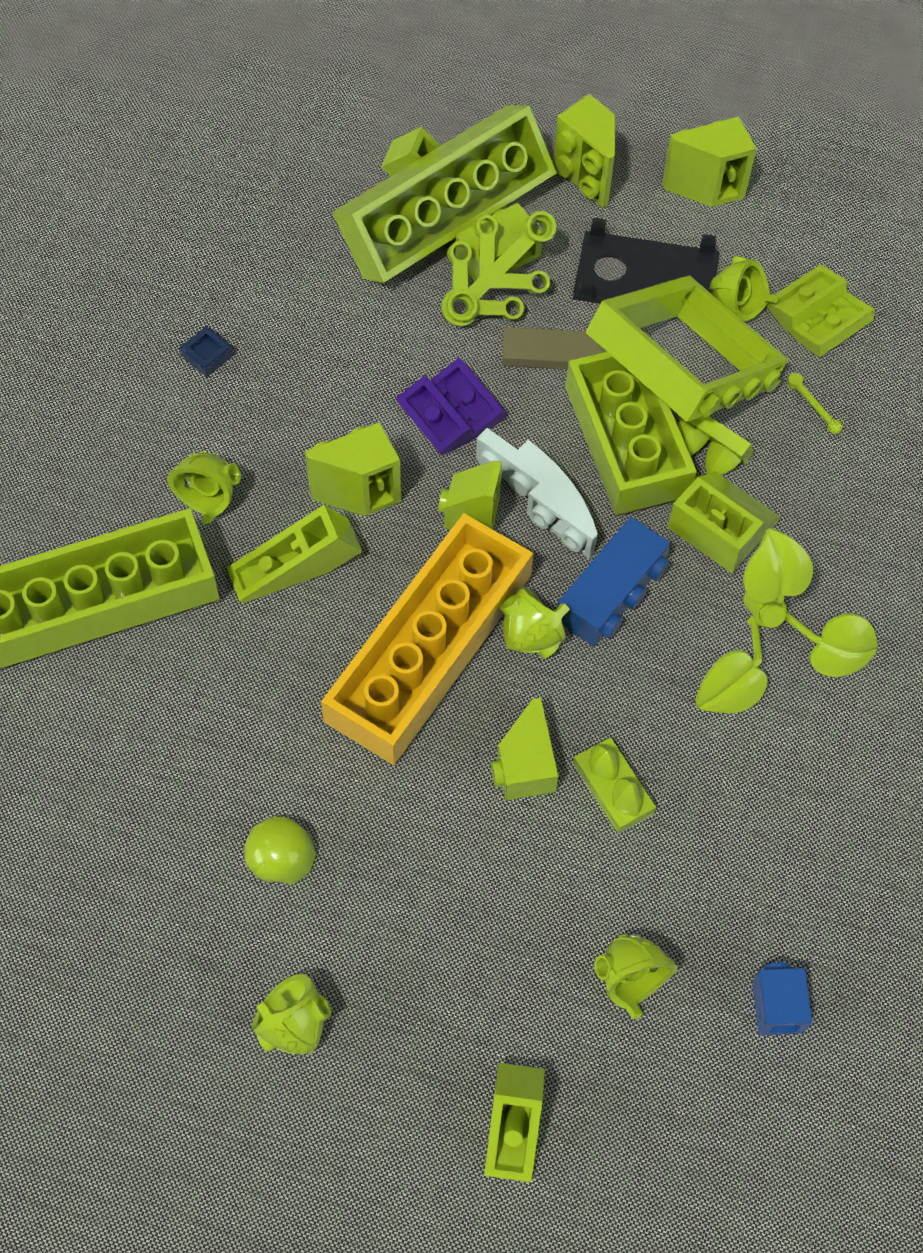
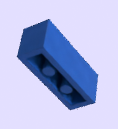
[557,516,671,647]

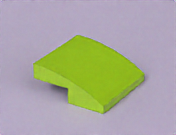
[766,264,874,358]

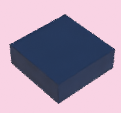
[179,326,234,378]

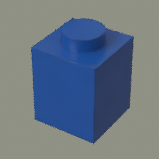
[752,962,812,1036]

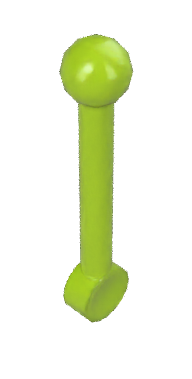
[787,373,843,435]

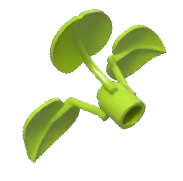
[695,528,878,713]

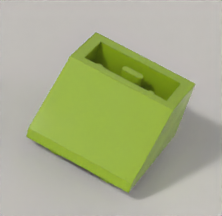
[553,94,615,208]
[662,116,757,207]
[304,422,401,516]
[667,472,780,573]

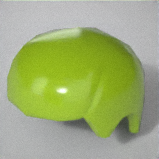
[243,817,316,885]

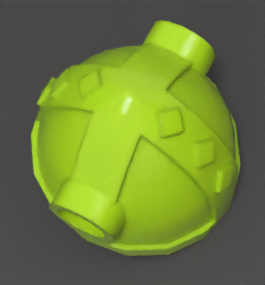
[710,256,779,321]
[167,451,241,524]
[500,586,570,659]
[594,934,678,1019]
[252,974,332,1055]

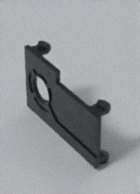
[572,218,719,304]

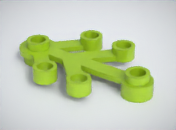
[441,211,556,326]

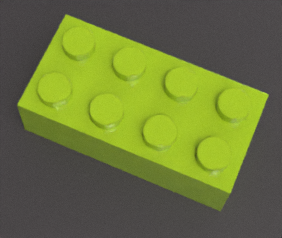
[565,352,697,516]

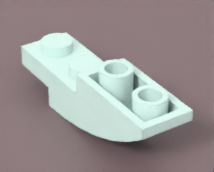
[476,428,598,559]

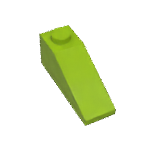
[227,504,362,603]

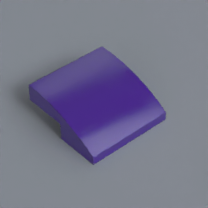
[395,357,507,455]

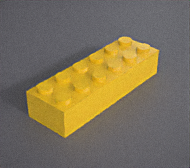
[321,513,533,765]

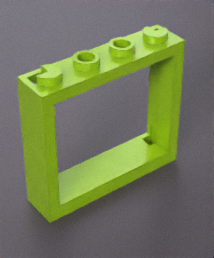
[585,275,789,422]

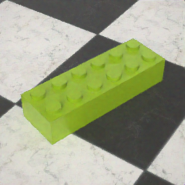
[332,105,557,283]
[0,508,220,669]

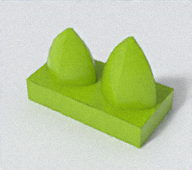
[677,414,754,475]
[573,737,656,833]

